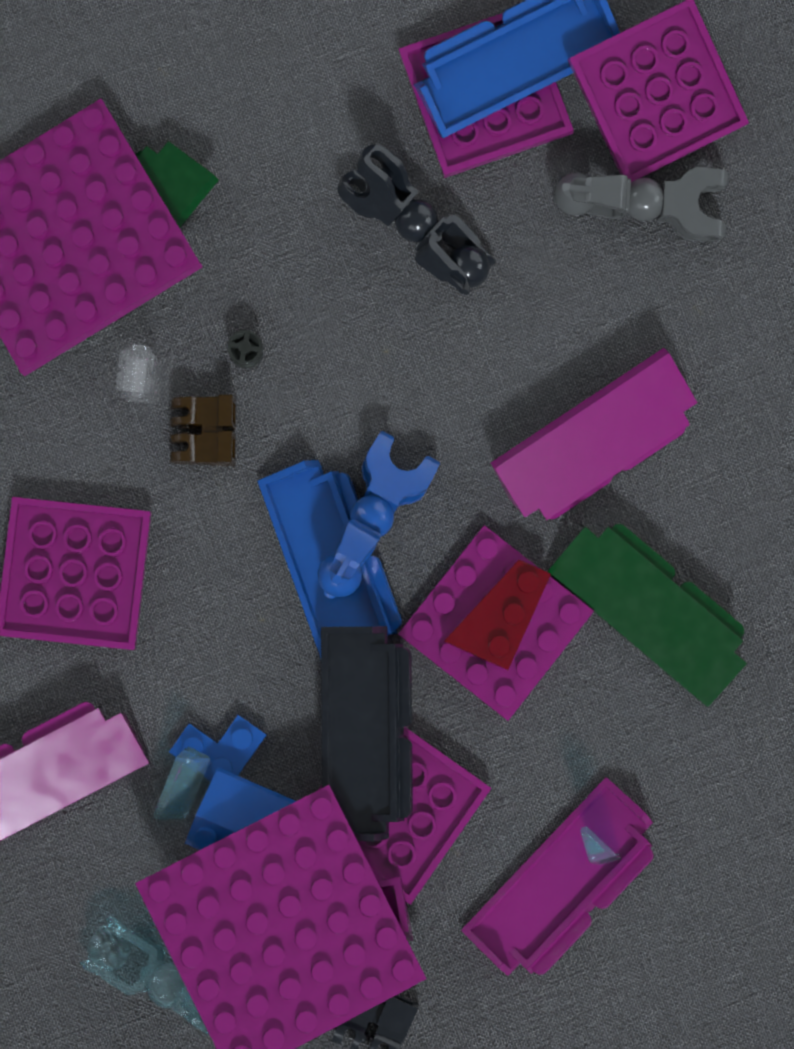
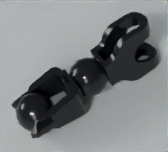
[337,144,496,295]

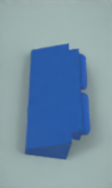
[414,0,620,138]
[258,460,402,658]

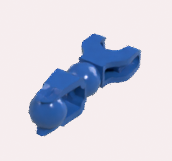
[317,431,440,599]

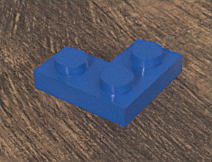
[169,715,267,782]

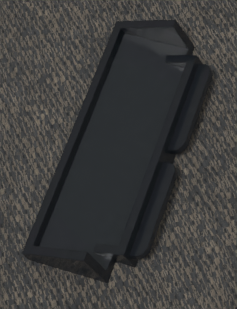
[321,626,413,842]

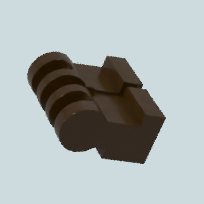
[170,395,236,467]

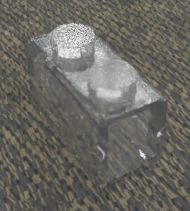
[115,344,162,404]

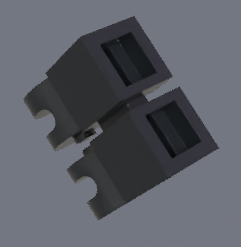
[331,995,419,1049]

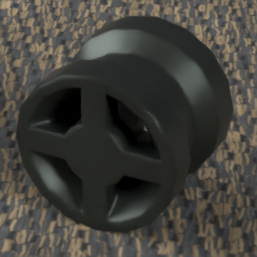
[228,330,263,368]

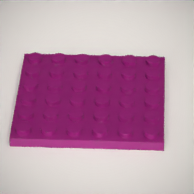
[0,99,203,376]
[135,785,427,1049]

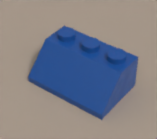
[184,767,296,850]

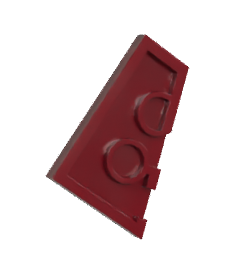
[444,560,551,671]

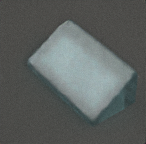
[153,746,210,820]
[580,826,622,866]

